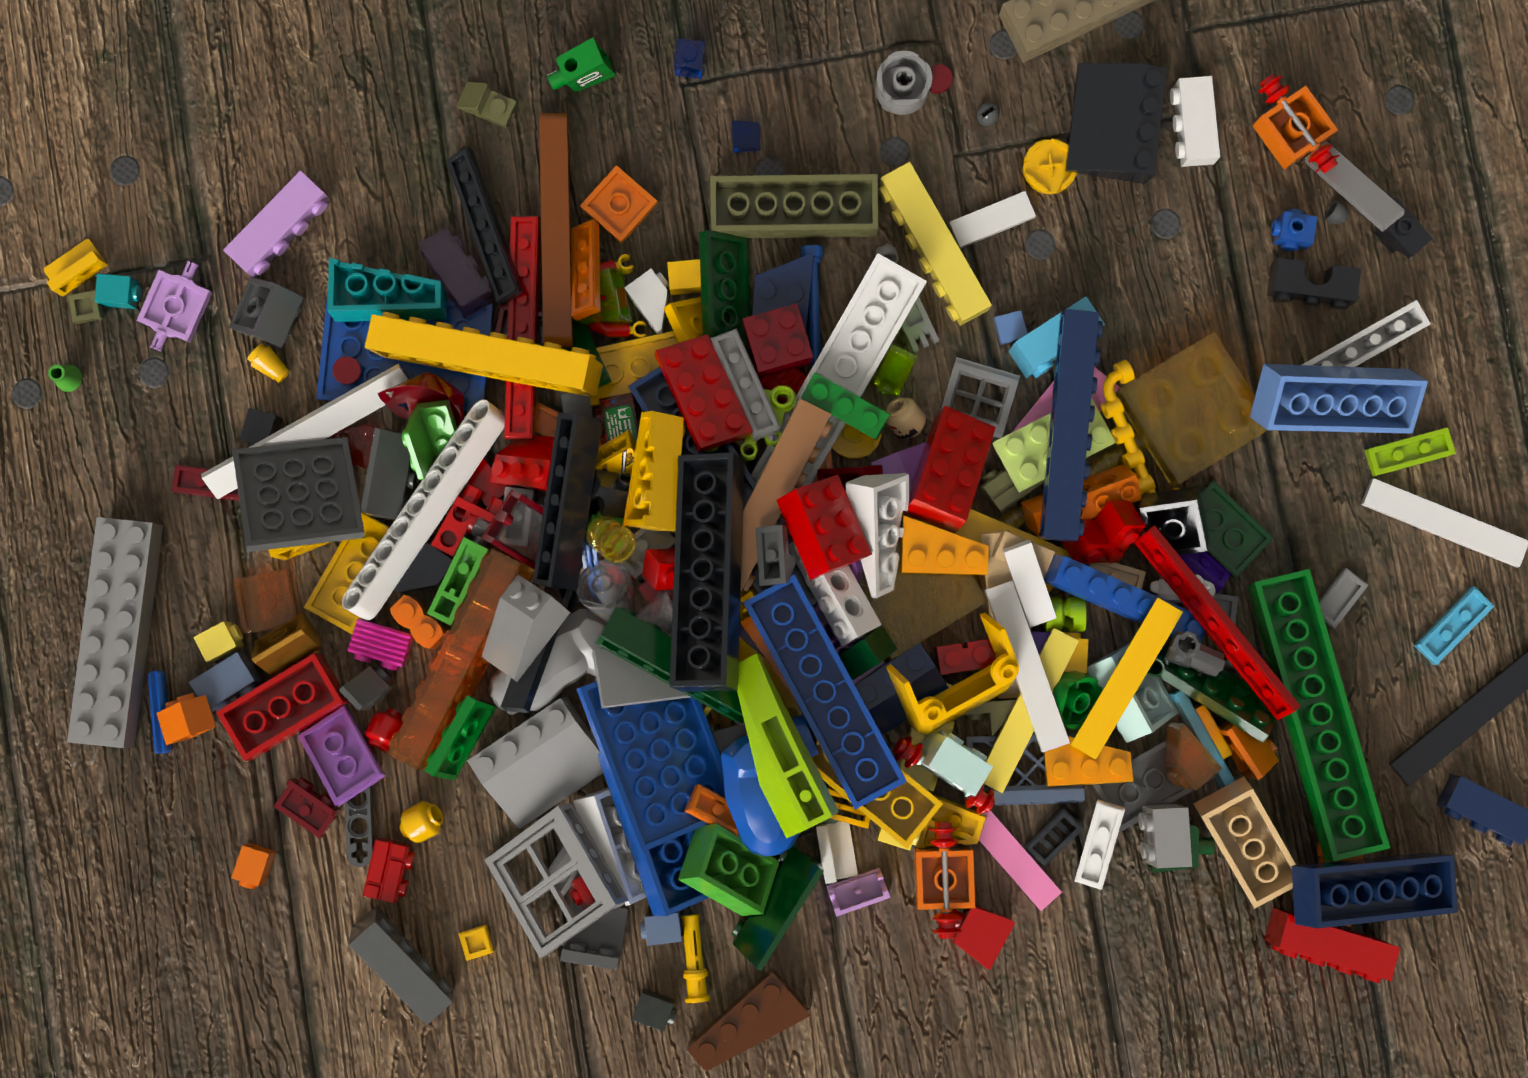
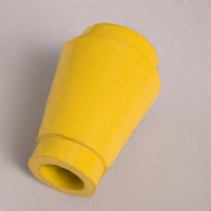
[247,343,290,383]

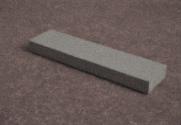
[1305,141,1405,232]
[710,329,781,441]

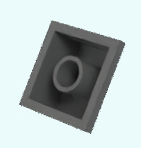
[228,277,303,348]

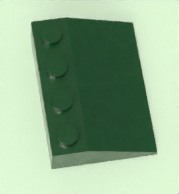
[731,844,824,971]

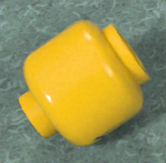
[399,801,444,843]

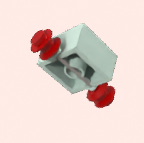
[893,730,995,815]

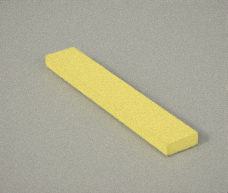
[983,628,1079,793]

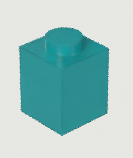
[94,274,142,309]

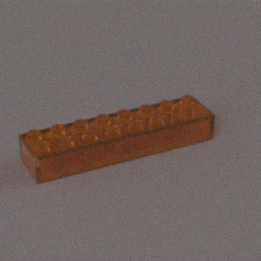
[388,549,534,770]

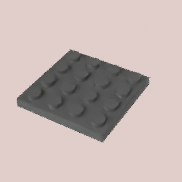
[232,437,364,552]

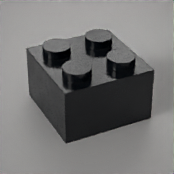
[1140,486,1209,555]

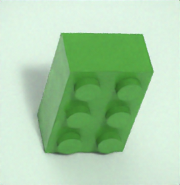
[678,824,780,916]

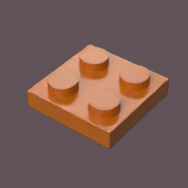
[580,165,658,244]

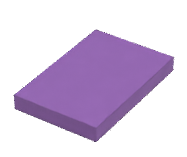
[298,704,386,807]

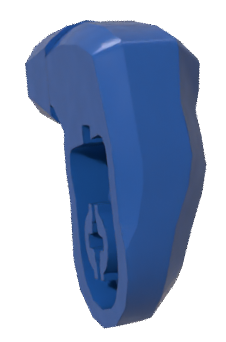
[721,714,819,857]

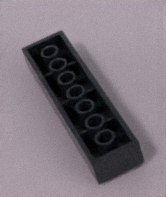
[670,452,745,692]

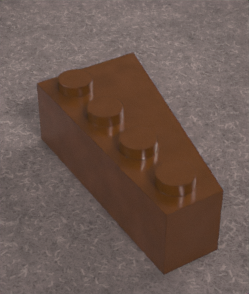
[687,967,811,1071]

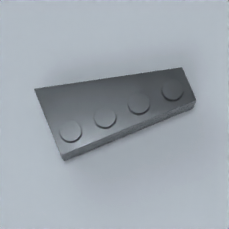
[349,905,453,1025]

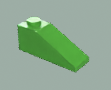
[427,537,490,627]

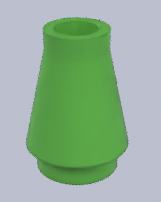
[48,364,82,392]

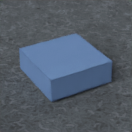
[993,310,1027,345]

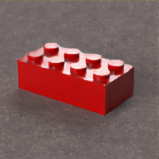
[904,405,996,534]
[216,653,350,761]
[1264,907,1400,983]

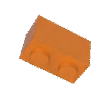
[156,693,216,745]

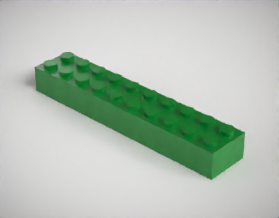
[1247,569,1390,862]

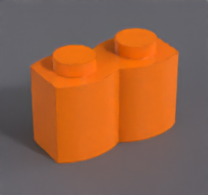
[390,595,449,649]

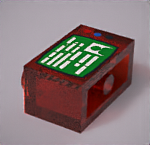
[596,393,639,445]

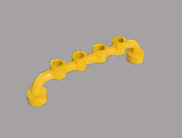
[1101,360,1179,495]

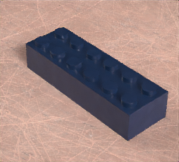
[1292,852,1458,928]

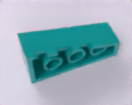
[327,258,447,322]

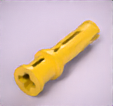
[681,914,711,1003]

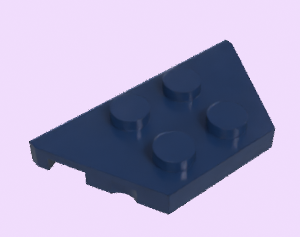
[752,254,814,335]

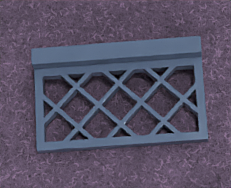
[966,734,1085,806]

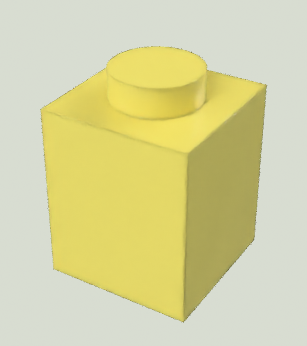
[193,621,244,662]

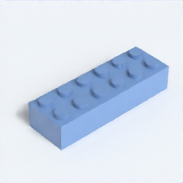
[1250,364,1428,433]

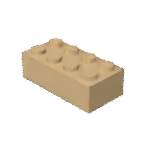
[1194,776,1296,909]

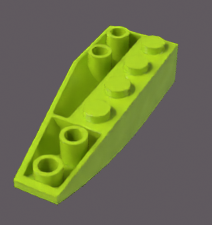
[737,653,839,838]

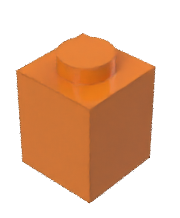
[231,843,276,889]

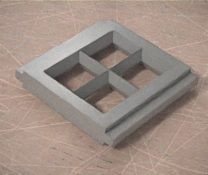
[940,357,1020,439]

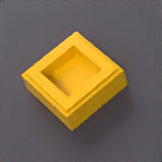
[458,924,495,961]

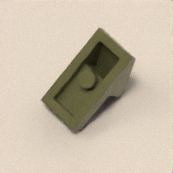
[456,82,518,129]
[964,700,1016,736]

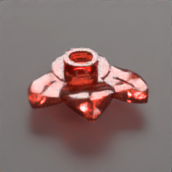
[331,424,375,468]

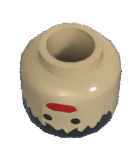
[886,398,926,439]

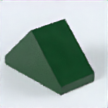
[839,625,898,681]

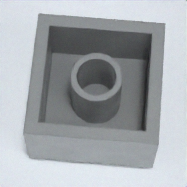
[1138,804,1192,868]

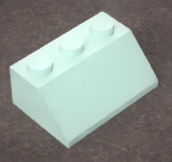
[1087,643,1179,743]

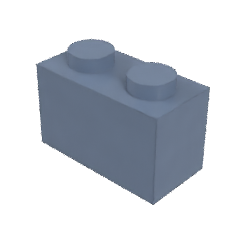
[189,652,262,711]

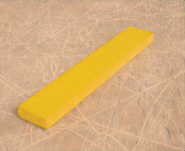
[1071,597,1183,760]

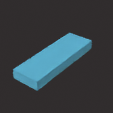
[1413,586,1494,665]

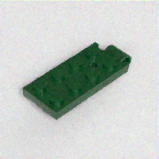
[699,230,752,360]
[1147,644,1276,743]

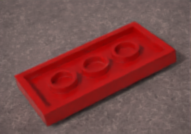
[655,334,753,453]

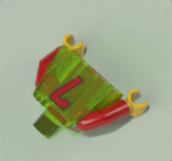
[572,254,647,339]

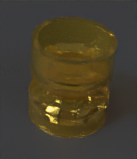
[586,516,636,563]

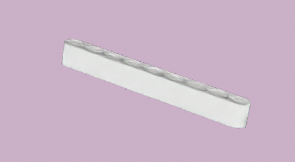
[342,399,505,621]

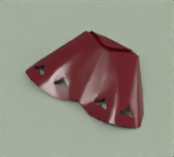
[378,372,465,428]

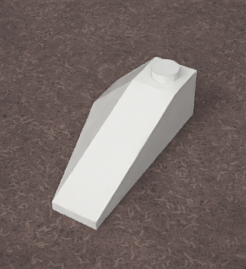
[846,473,909,598]
[573,787,646,906]

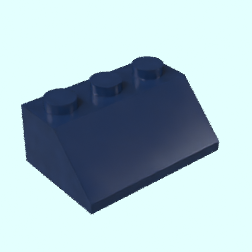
[855,642,949,736]

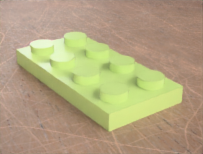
[992,398,1116,493]

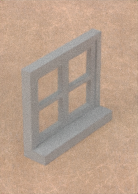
[485,803,629,958]

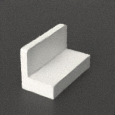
[815,821,858,884]

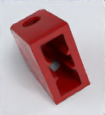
[951,905,1016,970]

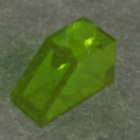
[874,344,917,396]

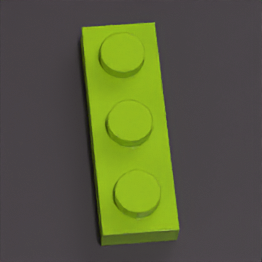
[1364,427,1456,477]

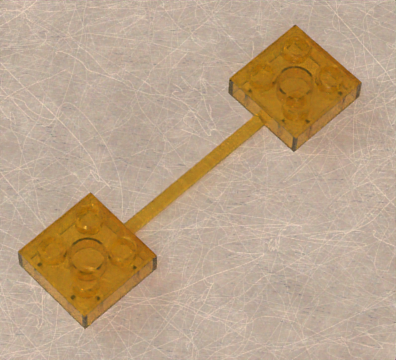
[859,331,1268,660]

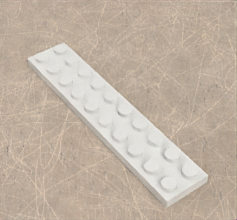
[751,253,927,525]

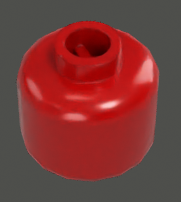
[365,708,407,752]

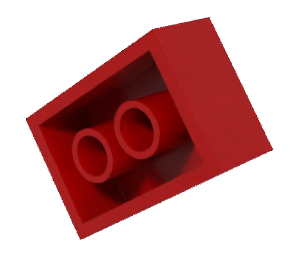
[776,475,872,580]

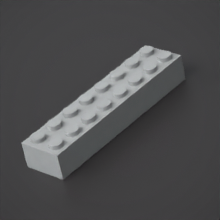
[67,517,163,748]

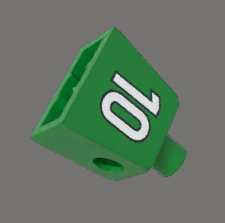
[547,38,616,92]

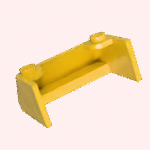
[886,612,1019,735]

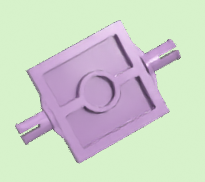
[137,261,212,352]

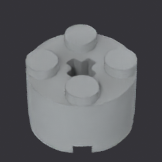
[875,51,932,115]

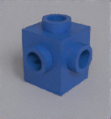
[1271,209,1318,251]

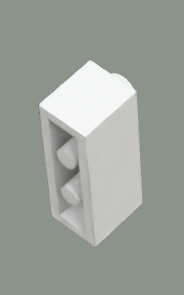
[1170,76,1220,167]

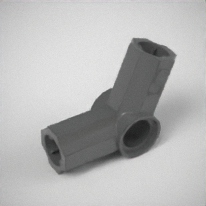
[1165,631,1225,677]

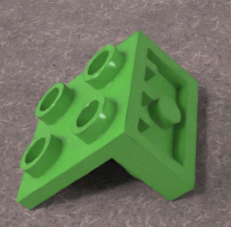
[402,400,458,480]

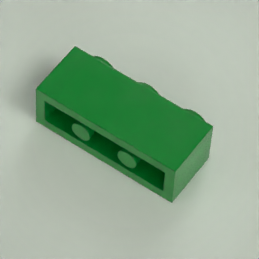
[801,373,891,440]

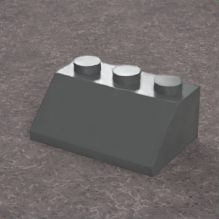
[361,428,417,520]

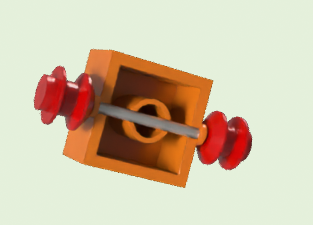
[1253,74,1340,174]
[914,821,975,939]

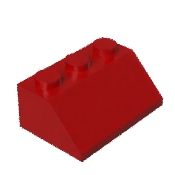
[490,435,554,493]

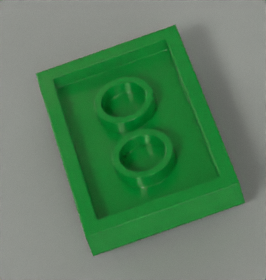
[424,695,497,780]

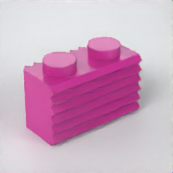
[348,619,414,671]

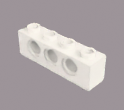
[788,541,881,647]

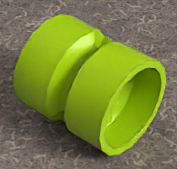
[1042,596,1087,633]

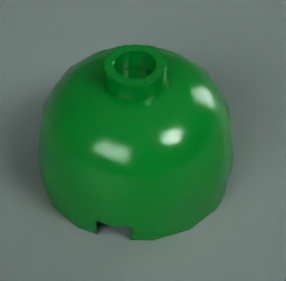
[1052,671,1103,729]

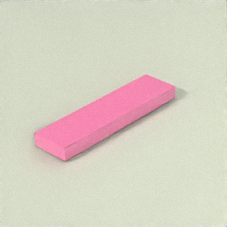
[979,810,1062,911]

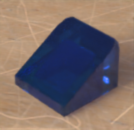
[731,120,761,153]

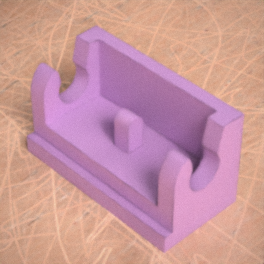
[826,868,890,917]

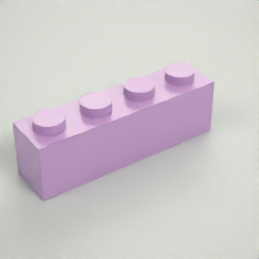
[223,171,330,278]

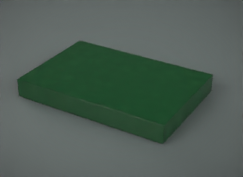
[1201,480,1274,578]

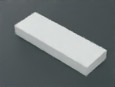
[949,191,1036,249]
[1002,540,1057,628]
[1075,800,1125,890]

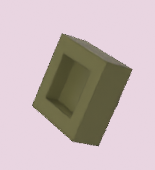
[68,290,104,324]

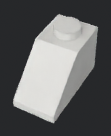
[624,269,669,334]

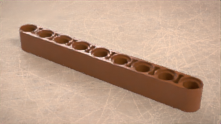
[539,113,573,348]

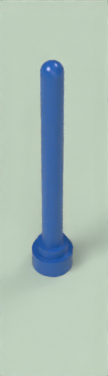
[801,245,823,369]

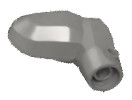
[499,609,605,712]

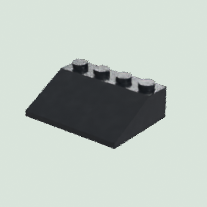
[1065,63,1167,184]

